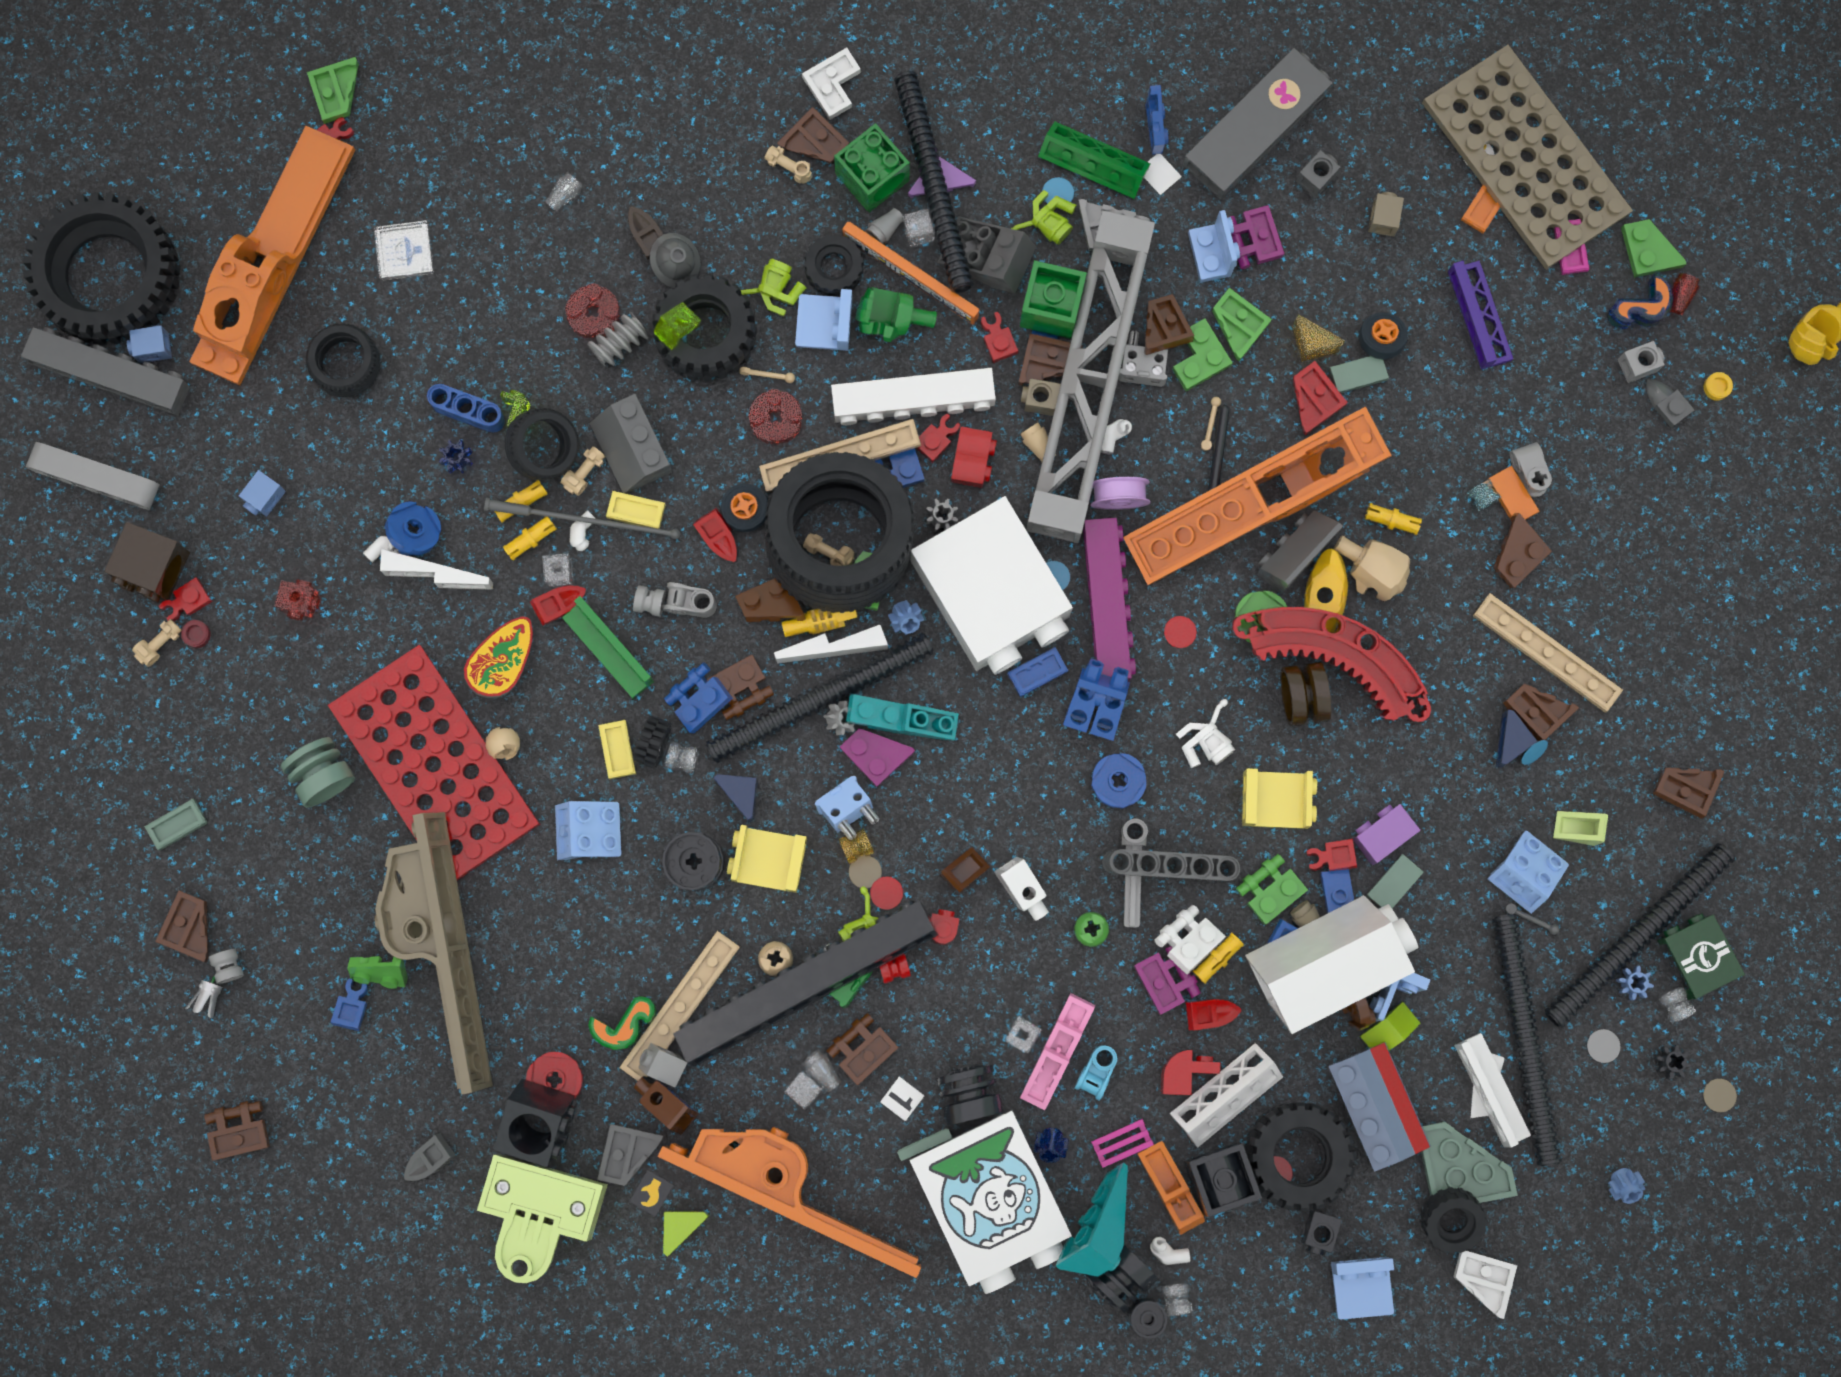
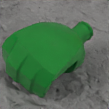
[855,287,937,342]

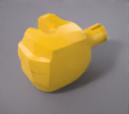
[1788,301,1841,365]

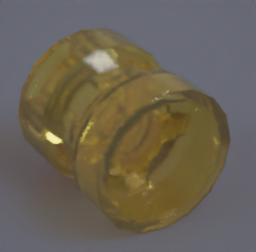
[838,828,874,864]

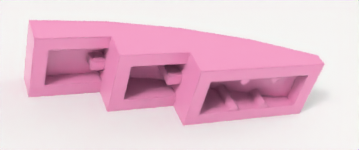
[1020,993,1095,1110]

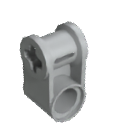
[1510,442,1552,497]
[662,582,717,618]

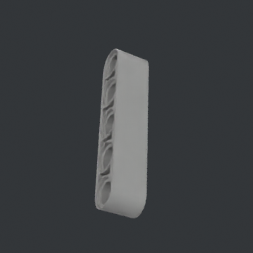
[26,442,160,510]

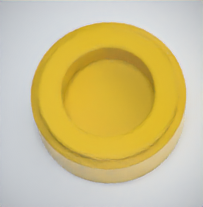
[1703,372,1733,401]

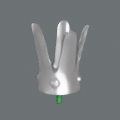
[185,976,222,1018]

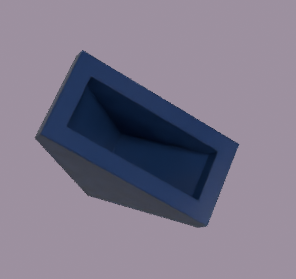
[1495,710,1537,768]
[713,774,758,823]

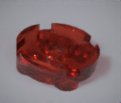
[565,283,620,338]
[748,389,802,444]

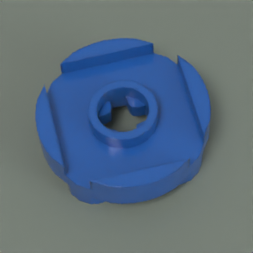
[385,502,441,556]
[1091,753,1146,809]

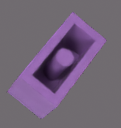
[1353,804,1420,866]

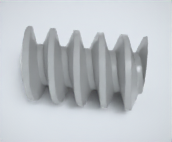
[588,312,649,366]

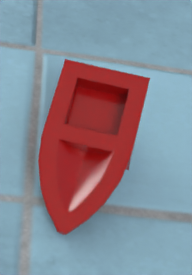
[693,508,737,562]
[530,585,586,626]
[1186,999,1241,1030]

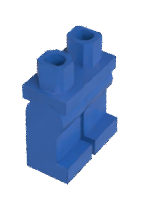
[1063,659,1130,741]

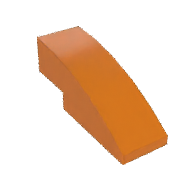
[1138,1141,1205,1235]

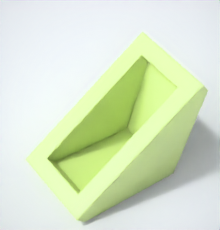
[1553,811,1608,846]

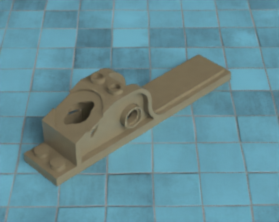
[375,812,493,1094]

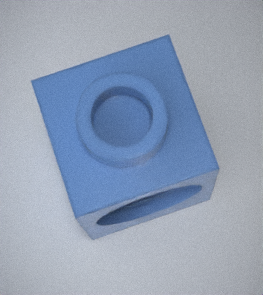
[127,325,172,364]
[239,470,286,517]

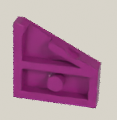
[839,728,915,787]

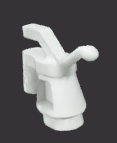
[1176,699,1235,768]

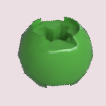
[1074,912,1109,947]

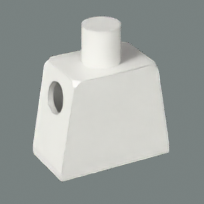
[994,857,1049,921]

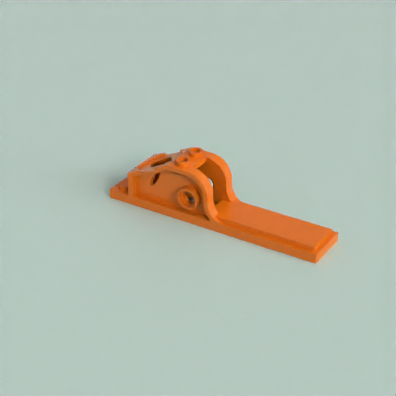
[189,126,355,386]
[1123,407,1392,585]
[658,1127,921,1278]

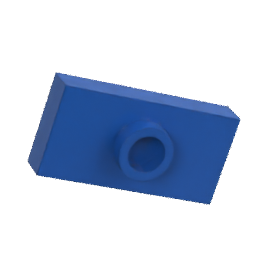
[1007,647,1068,697]
[1320,869,1354,914]

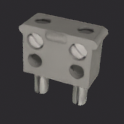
[1118,331,1168,387]

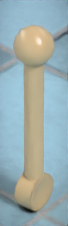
[739,367,795,383]
[1201,397,1221,451]

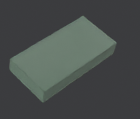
[1329,356,1389,393]
[144,799,208,851]
[1366,854,1423,908]
[897,1128,952,1161]

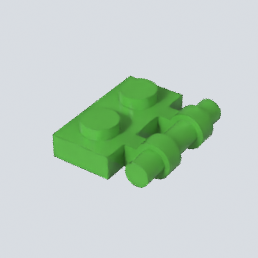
[1236,854,1308,925]

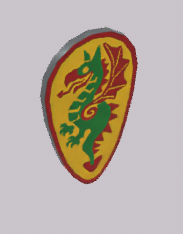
[464,617,533,698]

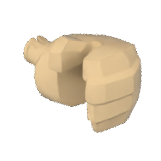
[1334,535,1410,601]

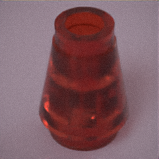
[1668,273,1700,315]

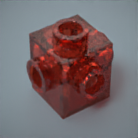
[274,579,321,621]

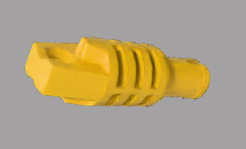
[781,609,857,637]

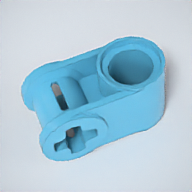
[1074,1045,1117,1101]

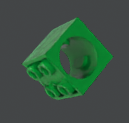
[834,123,910,213]
[1020,260,1087,339]

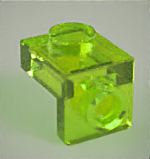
[654,302,701,350]
[500,390,531,428]

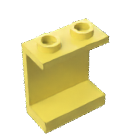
[1242,769,1317,829]
[727,825,807,893]

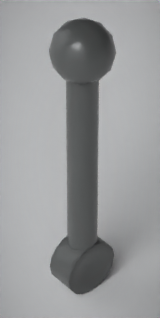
[1505,903,1560,935]

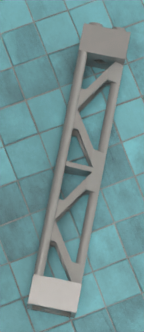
[1026,209,1155,543]

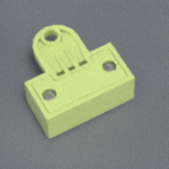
[477,1154,608,1283]

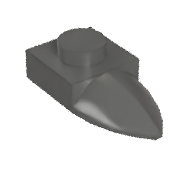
[1646,378,1694,428]
[404,1133,456,1181]

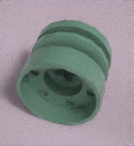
[280,737,356,808]

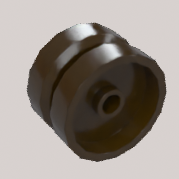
[1280,662,1331,727]

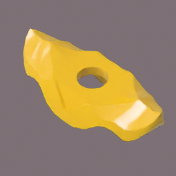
[1304,548,1348,633]

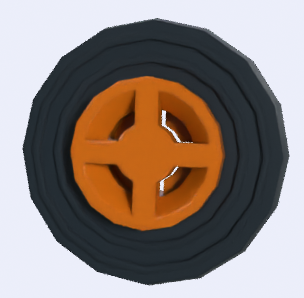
[1359,312,1408,360]
[720,483,768,532]

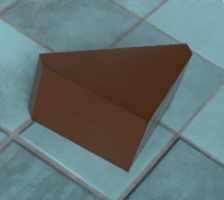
[940,847,990,896]

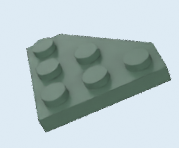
[1421,1122,1518,1203]

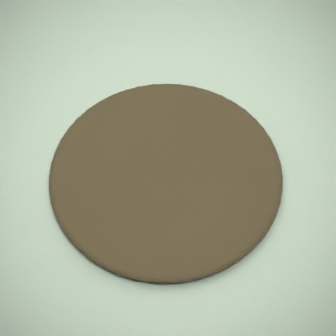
[849,856,882,888]
[1703,1079,1737,1112]

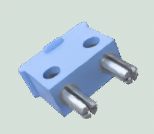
[815,776,879,840]

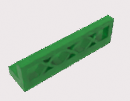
[1038,122,1151,199]
[562,596,654,700]

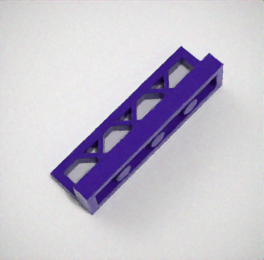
[1448,260,1513,370]

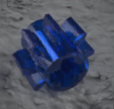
[439,440,473,473]
[1033,1128,1069,1163]

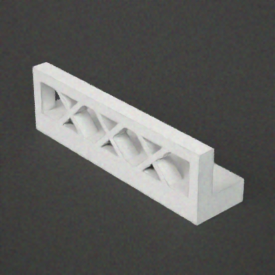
[1454,1033,1531,1148]
[1170,1043,1283,1148]

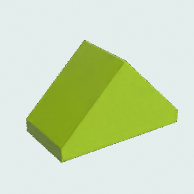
[1360,1001,1420,1050]
[663,1211,710,1257]

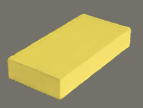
[606,491,666,529]
[598,720,636,780]

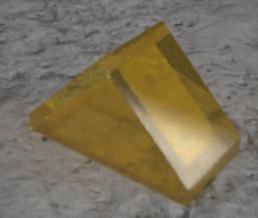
[1292,314,1345,361]

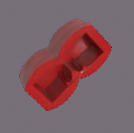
[951,427,997,488]

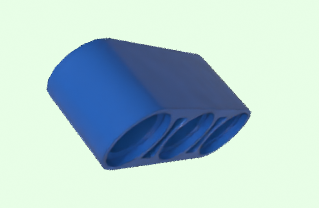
[427,384,505,433]

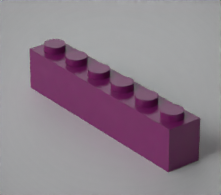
[1083,518,1136,682]

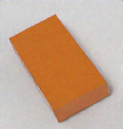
[1461,185,1500,234]
[1487,466,1539,520]

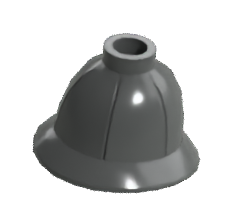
[650,233,701,288]

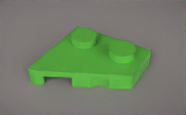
[307,57,359,124]
[1621,219,1686,278]
[1212,288,1272,362]
[347,956,408,989]

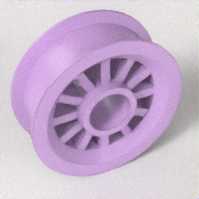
[1091,477,1150,510]

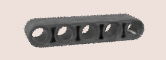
[1102,849,1240,881]

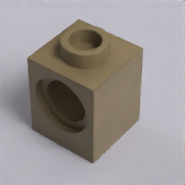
[1368,192,1404,237]
[1021,379,1061,416]

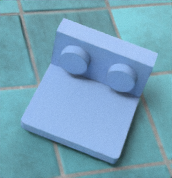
[1188,210,1240,283]
[795,289,852,351]
[555,801,621,860]
[1488,831,1569,914]
[1369,973,1430,1022]
[1331,1257,1394,1319]

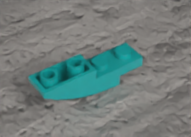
[846,694,959,741]

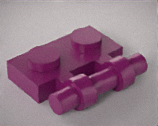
[1227,205,1284,269]
[1134,946,1201,1015]

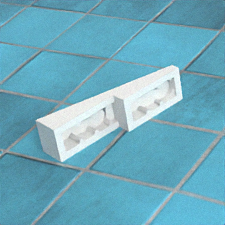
[380,549,493,589]
[774,625,888,663]

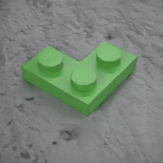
[1172,319,1232,391]

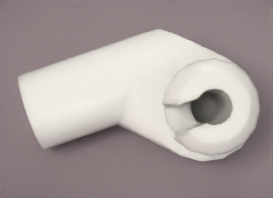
[1101,419,1132,454]
[570,510,595,551]
[363,536,399,563]
[1150,1237,1190,1265]

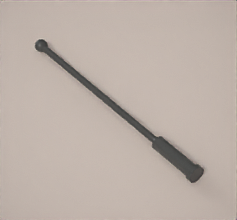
[484,497,681,539]

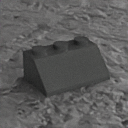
[589,394,672,494]
[1257,510,1343,595]

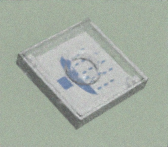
[374,220,434,281]

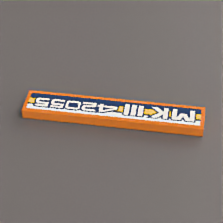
[842,222,979,325]

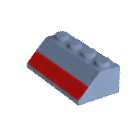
[1329,1042,1431,1172]

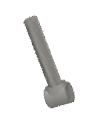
[1121,819,1148,928]

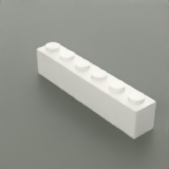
[831,368,995,425]

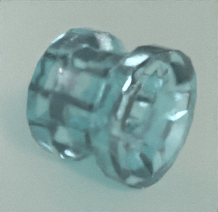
[1467,479,1502,512]

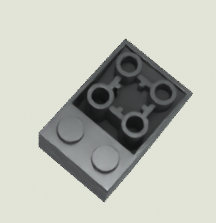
[937,216,1036,293]

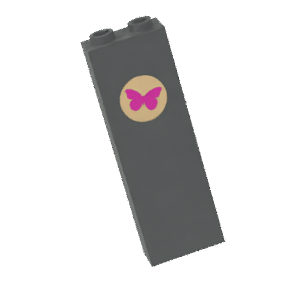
[1183,48,1332,200]

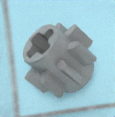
[925,499,958,532]
[823,701,855,735]

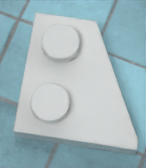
[1453,1251,1517,1319]

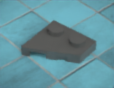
[597,1124,664,1186]

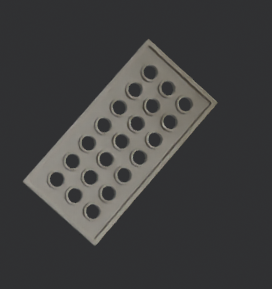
[1422,45,1633,270]

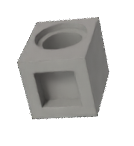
[1617,341,1665,383]
[639,1043,687,1087]

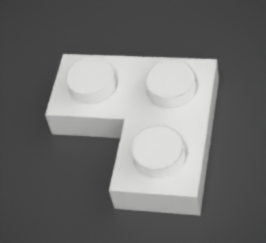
[802,48,861,120]

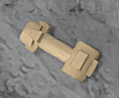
[765,145,813,184]
[560,447,605,496]
[803,533,854,566]
[132,619,182,667]

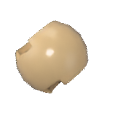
[485,727,520,760]
[758,941,793,977]

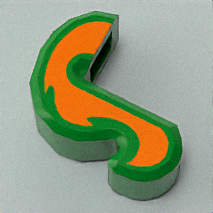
[588,997,657,1050]

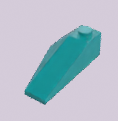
[1056,1162,1128,1276]

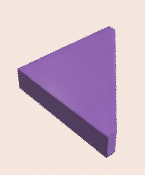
[908,157,976,198]

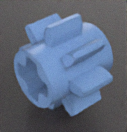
[888,600,924,635]
[1616,966,1654,1001]
[1609,1168,1645,1204]

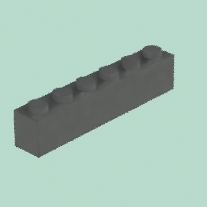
[21,327,190,416]

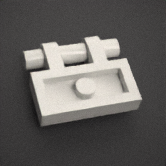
[1155,905,1226,975]

